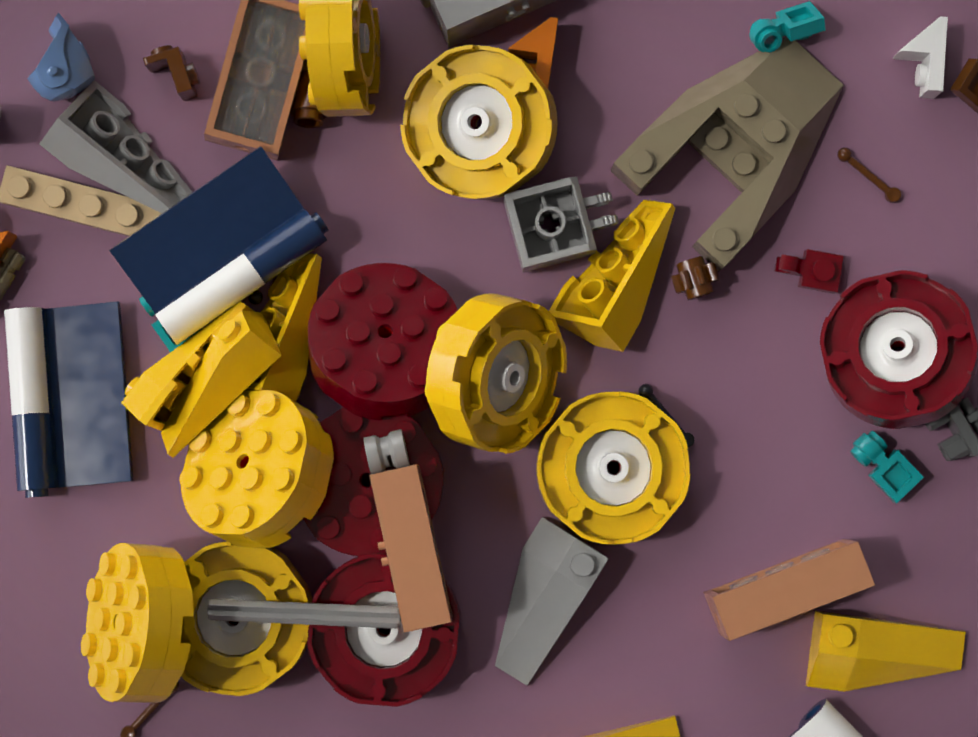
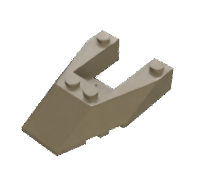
[611,36,844,272]

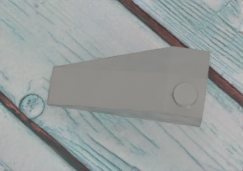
[39,80,192,213]
[495,517,609,685]

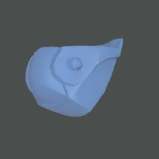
[27,13,95,102]

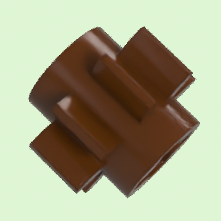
[671,256,720,301]

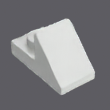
[893,16,948,99]

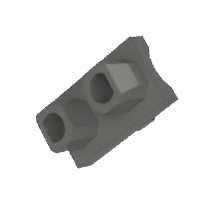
[924,397,978,461]

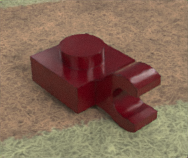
[774,249,844,294]

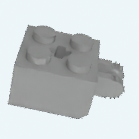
[503,177,619,273]

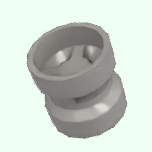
[363,429,410,474]

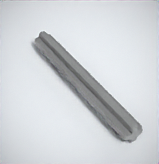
[207,599,401,629]

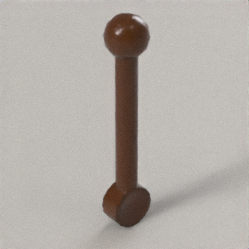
[837,147,901,203]
[120,682,179,737]

